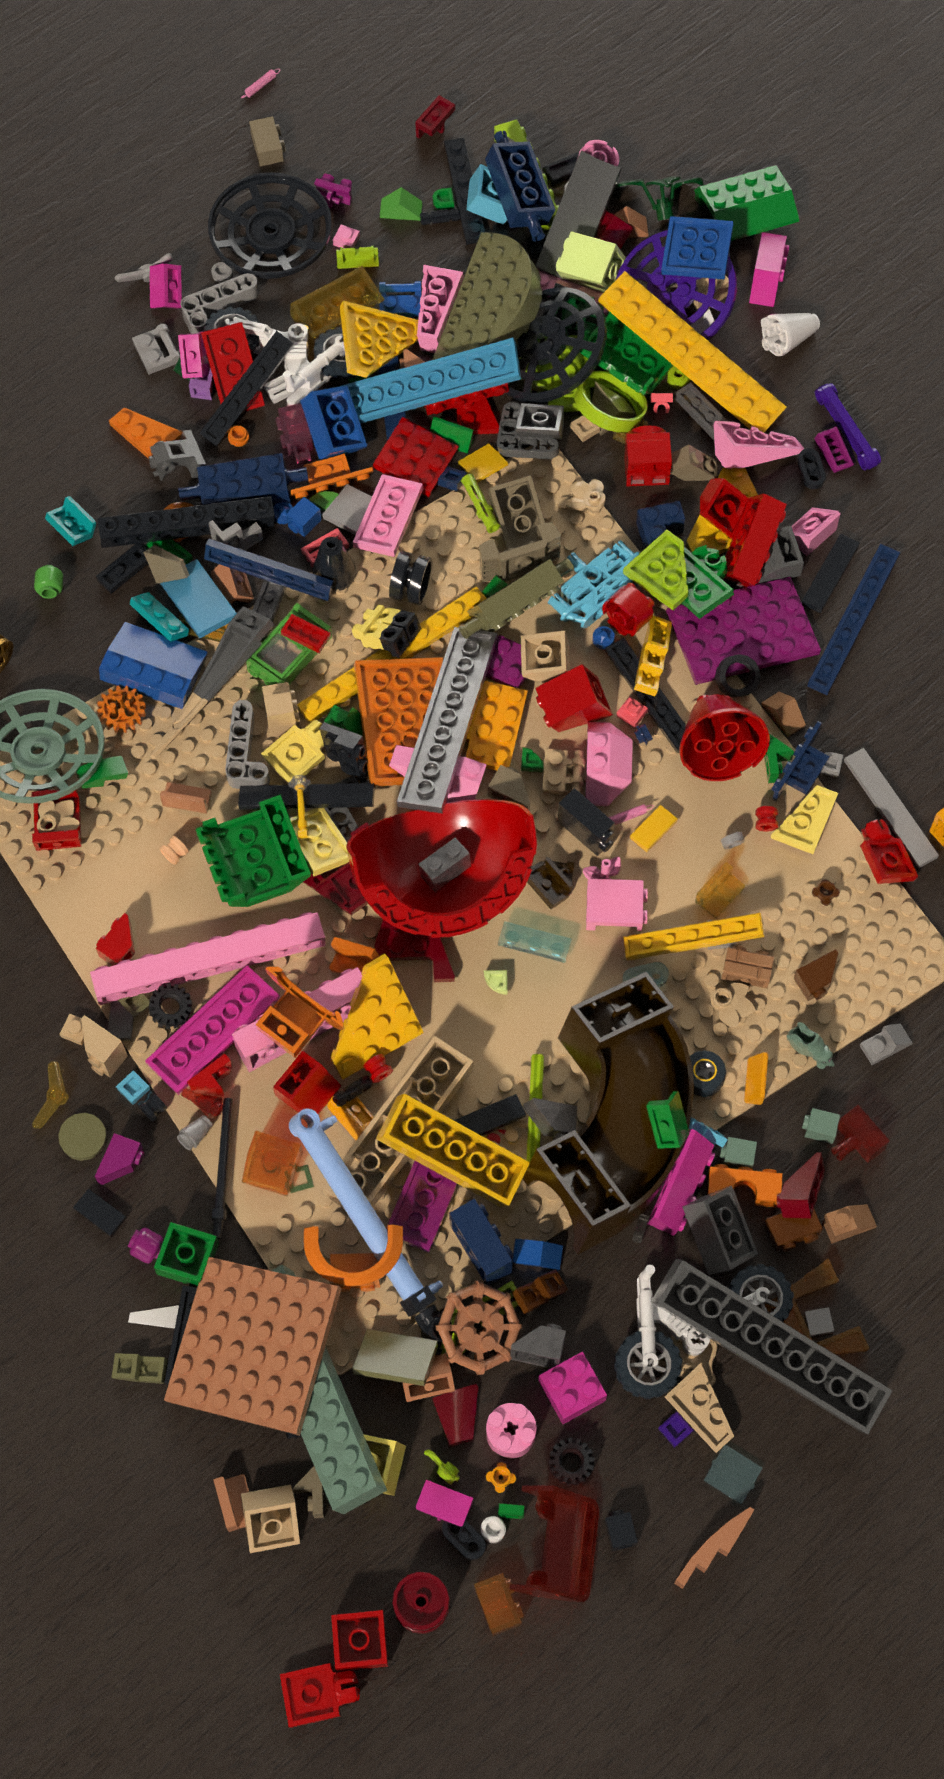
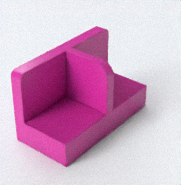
[150,264,182,309]
[178,331,210,378]
[416,1480,473,1527]

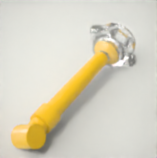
[288,775,311,839]

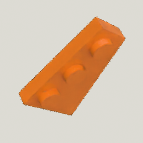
[109,408,182,459]

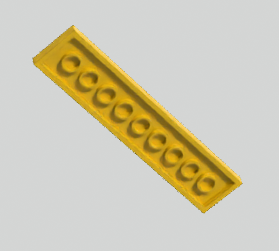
[598,271,786,433]

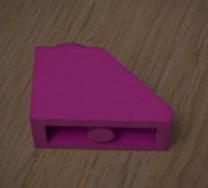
[95,1133,145,1185]

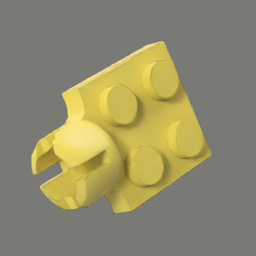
[261,720,325,785]

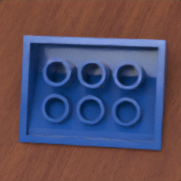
[99,622,208,709]

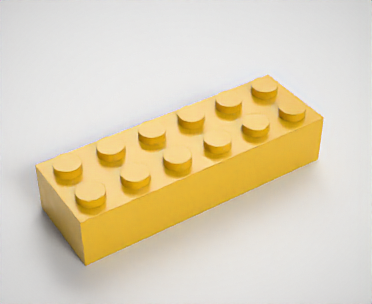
[376,1093,530,1207]

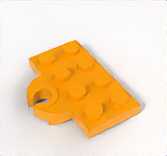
[465,681,528,771]

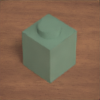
[802,1108,840,1144]
[720,1137,757,1169]

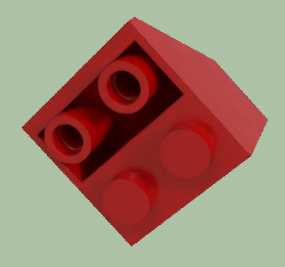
[273,1051,342,1115]

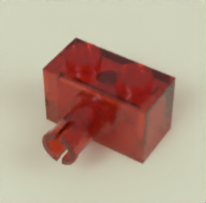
[831,1105,890,1163]

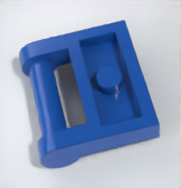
[379,281,421,318]

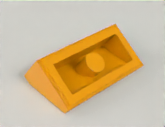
[744,1052,768,1105]
[327,1096,374,1140]

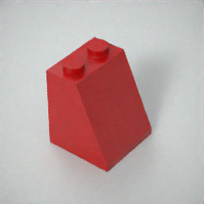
[535,664,613,733]

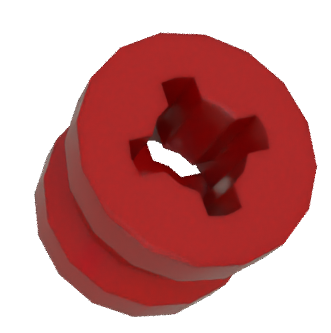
[755,806,778,832]
[363,1054,393,1083]

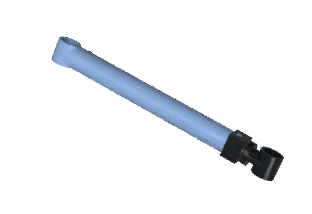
[289,1108,453,1344]

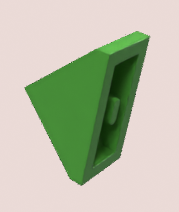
[380,187,422,221]

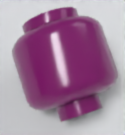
[127,1228,163,1264]

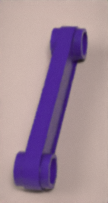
[815,383,881,470]

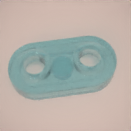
[622,962,669,987]

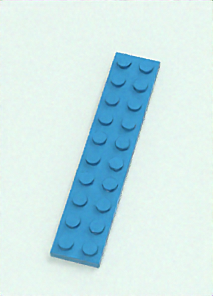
[335,338,521,423]

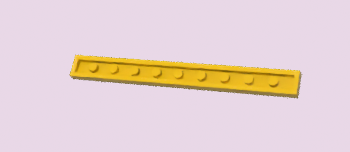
[297,587,487,723]

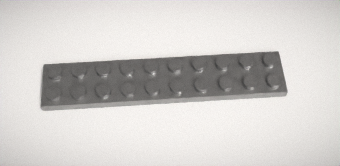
[397,627,498,813]

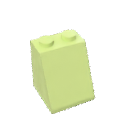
[556,232,626,293]

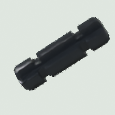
[420,208,460,225]
[332,1075,373,1107]

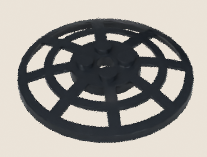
[208,173,332,279]
[506,287,607,403]

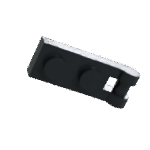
[96,543,149,594]

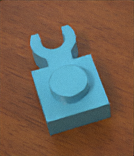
[689,1117,728,1148]

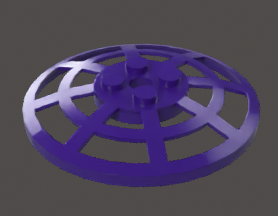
[615,230,737,340]

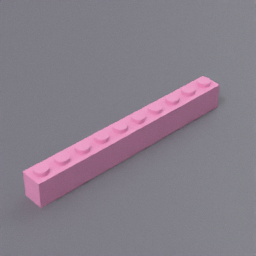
[90,912,325,1005]

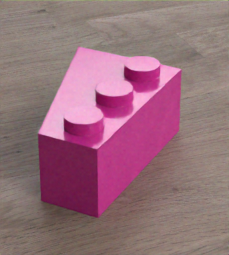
[749,232,789,307]

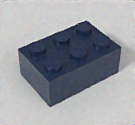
[449,1198,514,1286]

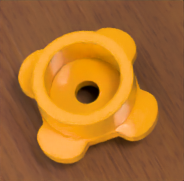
[486,1462,516,1493]

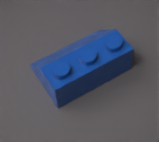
[300,386,367,461]

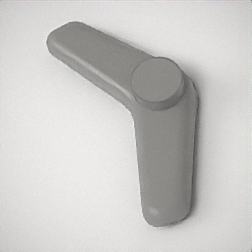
[115,253,173,283]

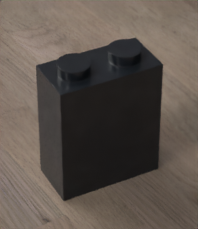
[557,788,615,856]

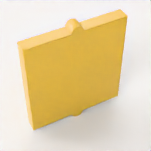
[458,444,508,483]

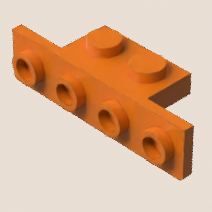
[289,454,373,499]

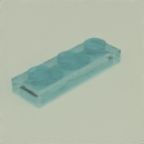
[498,921,572,963]

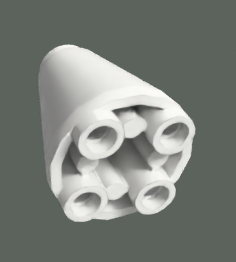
[761,313,820,356]

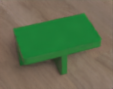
[646,1091,689,1149]

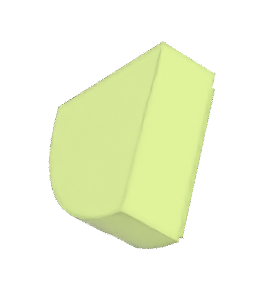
[484,970,508,995]

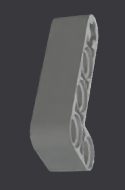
[181,273,259,334]
[225,700,270,789]

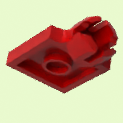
[860,819,918,884]
[280,1663,360,1728]

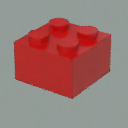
[331,1610,388,1672]

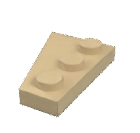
[665,1363,734,1453]

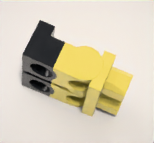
[352,605,421,658]

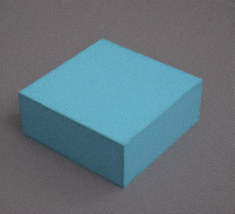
[116,1071,150,1105]

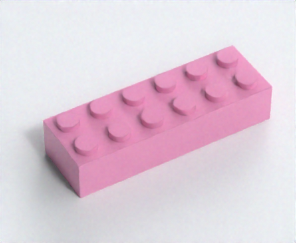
[232,967,362,1073]

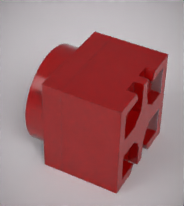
[624,426,672,486]

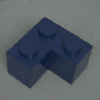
[636,501,685,549]

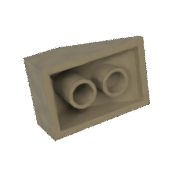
[487,476,545,549]

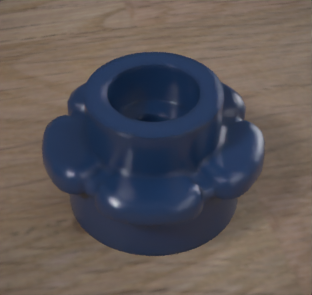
[634,724,653,745]

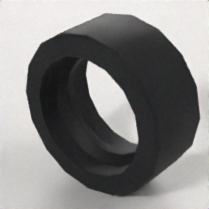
[715,654,760,698]

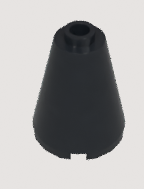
[312,537,356,591]

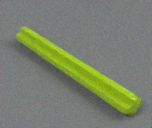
[526,1054,544,1162]

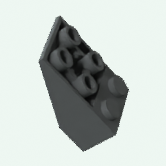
[726,526,804,589]

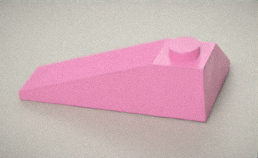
[714,421,804,469]

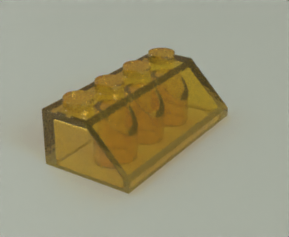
[290,266,384,339]

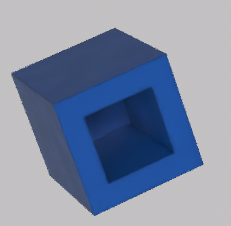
[287,497,321,537]

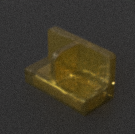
[695,862,745,918]

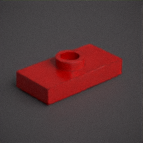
[281,614,331,654]

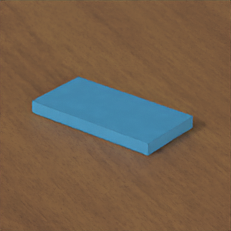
[160,559,237,639]

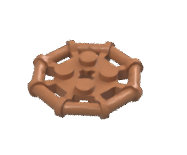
[436,1280,522,1375]

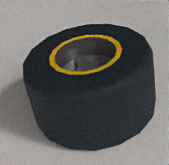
[690,1050,726,1097]

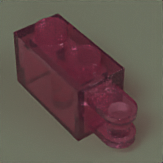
[275,404,313,464]

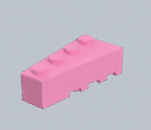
[417,265,464,353]

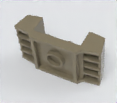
[479,522,561,582]

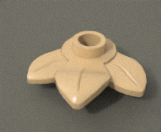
[565,479,606,511]
[37,800,80,833]
[710,983,756,1028]

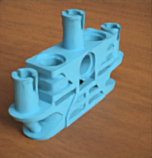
[548,540,640,628]

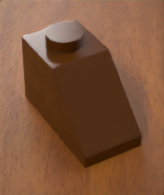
[794,949,838,1001]

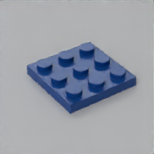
[661,216,733,280]

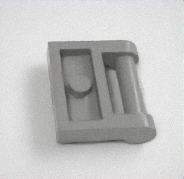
[132,324,180,375]

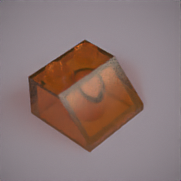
[242,1130,303,1197]

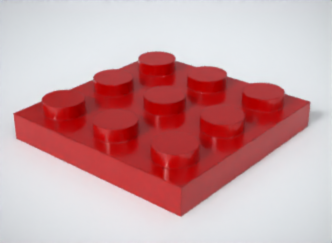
[373,417,459,497]

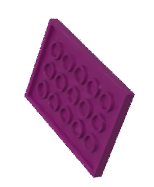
[666,577,821,685]

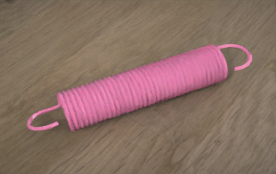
[241,69,280,98]
[609,804,654,825]

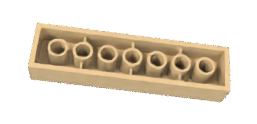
[322,1035,474,1208]

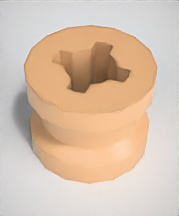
[160,836,189,865]

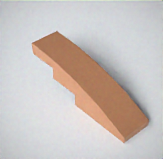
[674,1507,754,1589]

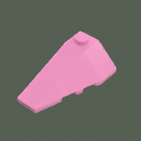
[389,745,486,803]

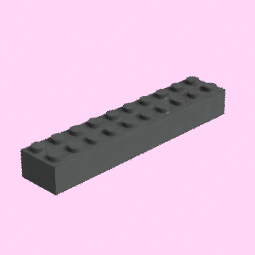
[651,1259,892,1434]

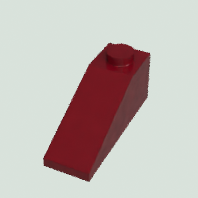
[777,1153,825,1219]

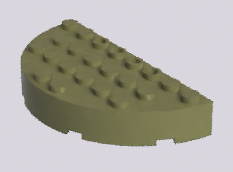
[432,232,542,360]

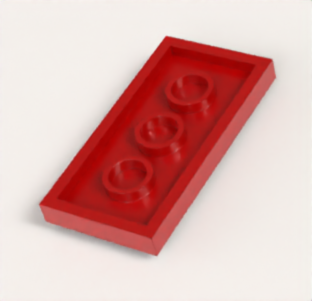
[201,322,265,411]

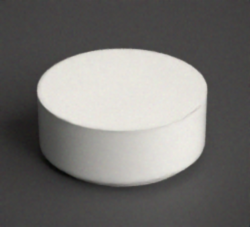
[481,1516,506,1543]

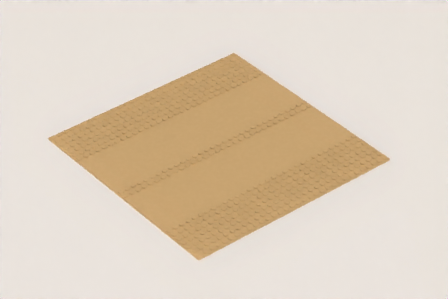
[0,445,944,1376]

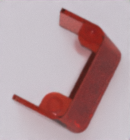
[509,1486,599,1602]

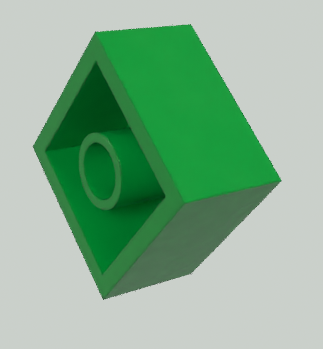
[154,1222,219,1287]

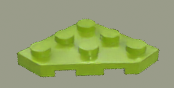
[623,530,688,610]

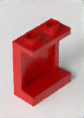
[31,789,82,851]

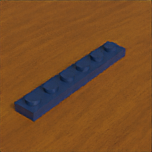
[204,539,333,601]

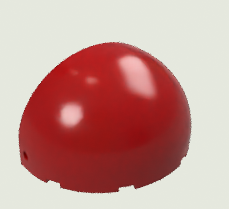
[346,799,537,938]

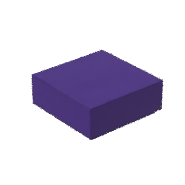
[658,1411,694,1448]

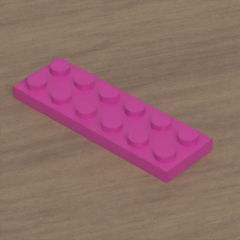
[145,965,280,1095]

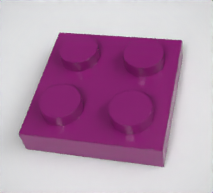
[486,635,526,689]

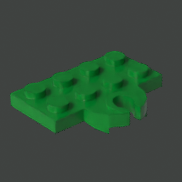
[682,545,734,619]

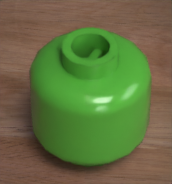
[34,565,63,599]

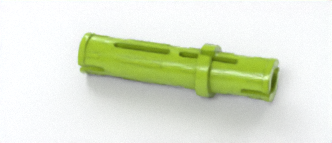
[461,474,500,533]

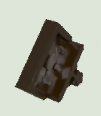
[527,857,575,910]

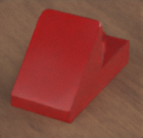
[187,1054,233,1096]

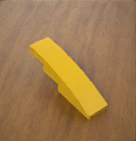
[634,616,672,697]

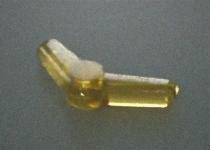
[32,1061,68,1129]

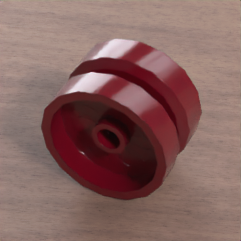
[393,1572,450,1634]

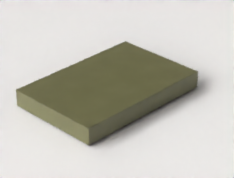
[352,1329,438,1386]

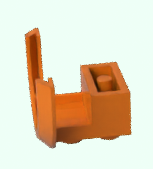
[255,967,344,1058]
[304,1225,403,1292]

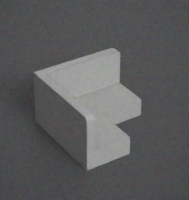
[209,520,263,551]

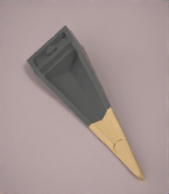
[151,606,274,760]

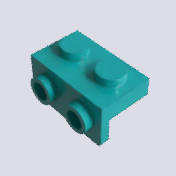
[45,496,96,546]

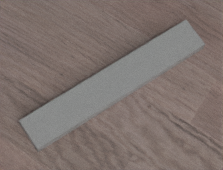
[844,748,939,869]

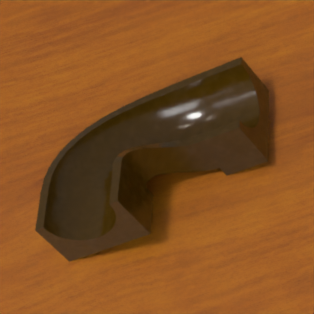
[523,972,694,1255]

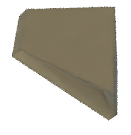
[592,381,636,435]
[144,545,189,584]

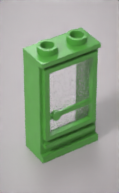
[246,603,332,685]

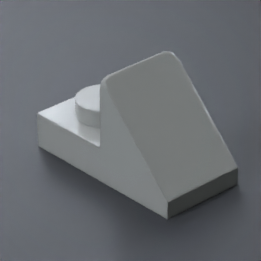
[860,1023,913,1065]

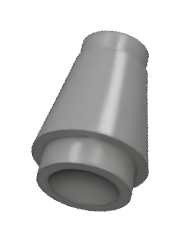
[177,1115,212,1150]

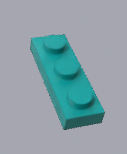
[130,592,189,642]

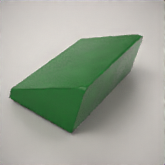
[430,417,474,453]

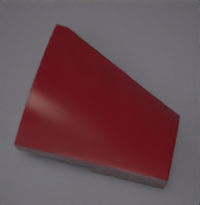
[432,1384,478,1448]

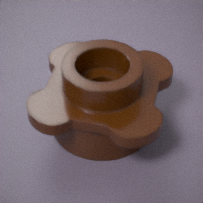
[812,879,840,906]

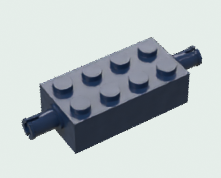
[485,130,556,241]
[178,453,309,506]

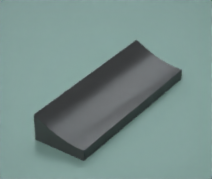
[536,151,621,282]

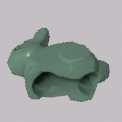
[787,1022,834,1069]

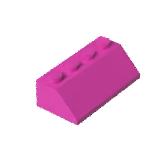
[647,1129,715,1236]

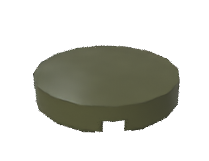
[58,1113,107,1161]

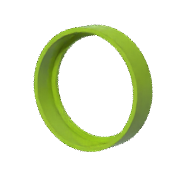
[575,371,647,432]

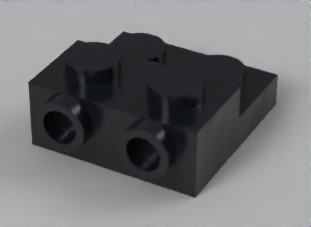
[319,722,368,778]

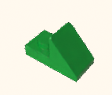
[323,705,364,740]
[764,733,794,784]

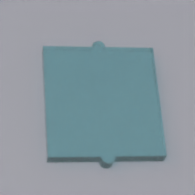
[704,1445,763,1504]

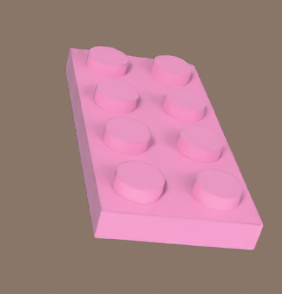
[353,474,423,557]

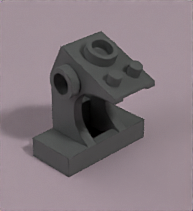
[148,430,206,481]

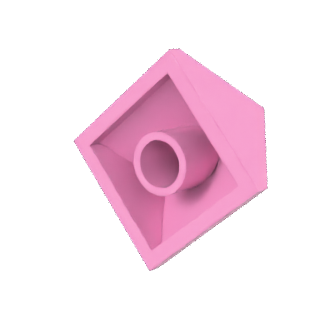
[791,508,840,556]

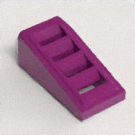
[814,427,854,473]

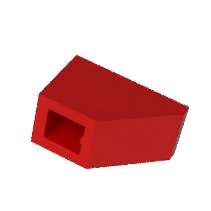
[96,913,135,966]

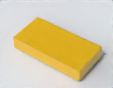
[630,805,678,852]

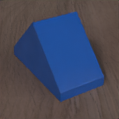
[512,1238,563,1270]

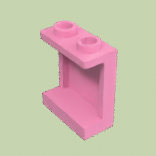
[586,879,648,931]

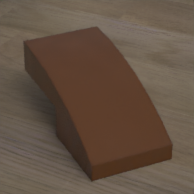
[512,1270,568,1314]

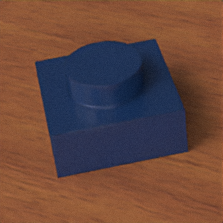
[438,467,467,491]

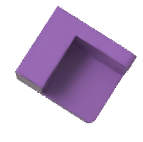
[189,368,215,400]

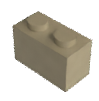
[249,116,286,166]

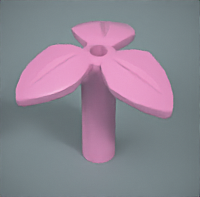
[583,857,621,879]

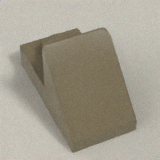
[292,1466,324,1518]

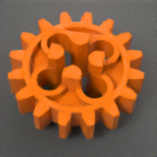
[97,685,146,733]

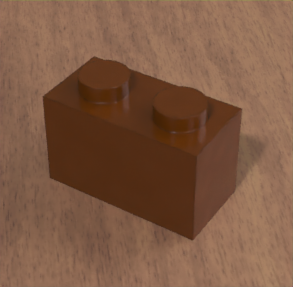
[764,1210,822,1252]

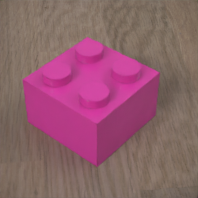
[539,1352,607,1425]

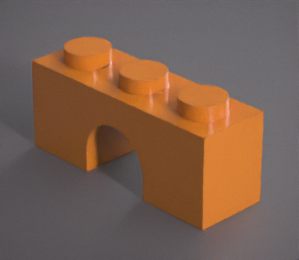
[707,1164,782,1208]

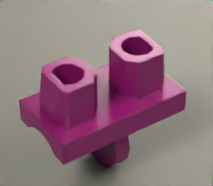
[314,173,352,208]

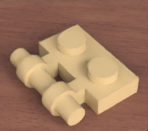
[542,749,585,795]

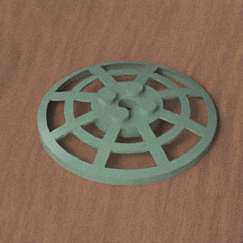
[0,689,105,804]

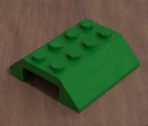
[694,165,799,241]
[580,312,674,395]
[195,795,311,907]

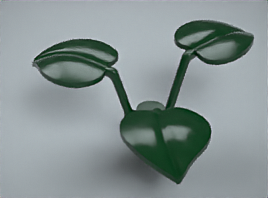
[613,176,704,221]

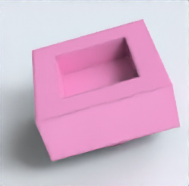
[333,225,360,248]

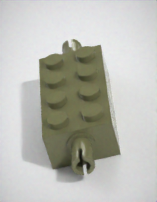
[459,558,574,639]

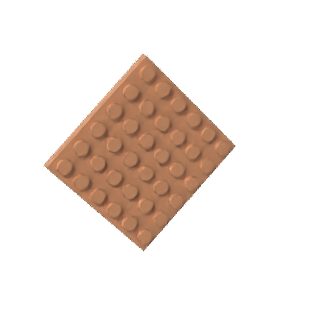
[164,1257,342,1436]

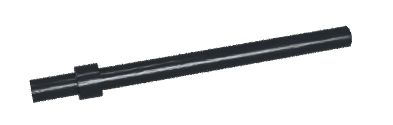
[211,1098,233,1240]

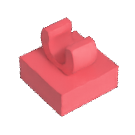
[650,393,673,413]
[616,696,648,728]

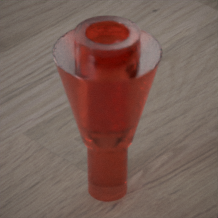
[181,1088,224,1119]

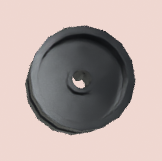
[389,551,432,605]

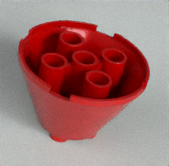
[679,694,770,781]

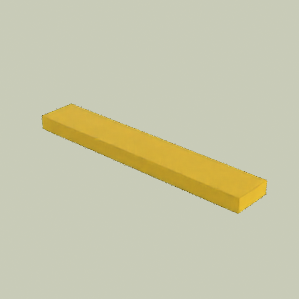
[623,913,765,961]

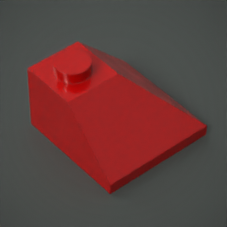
[700,478,748,539]

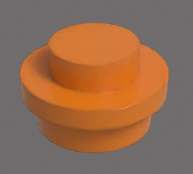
[228,426,249,447]

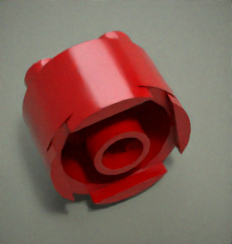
[602,583,654,636]

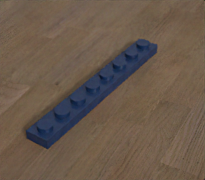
[807,544,900,695]

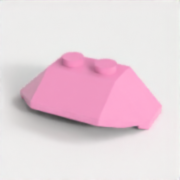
[585,722,633,806]

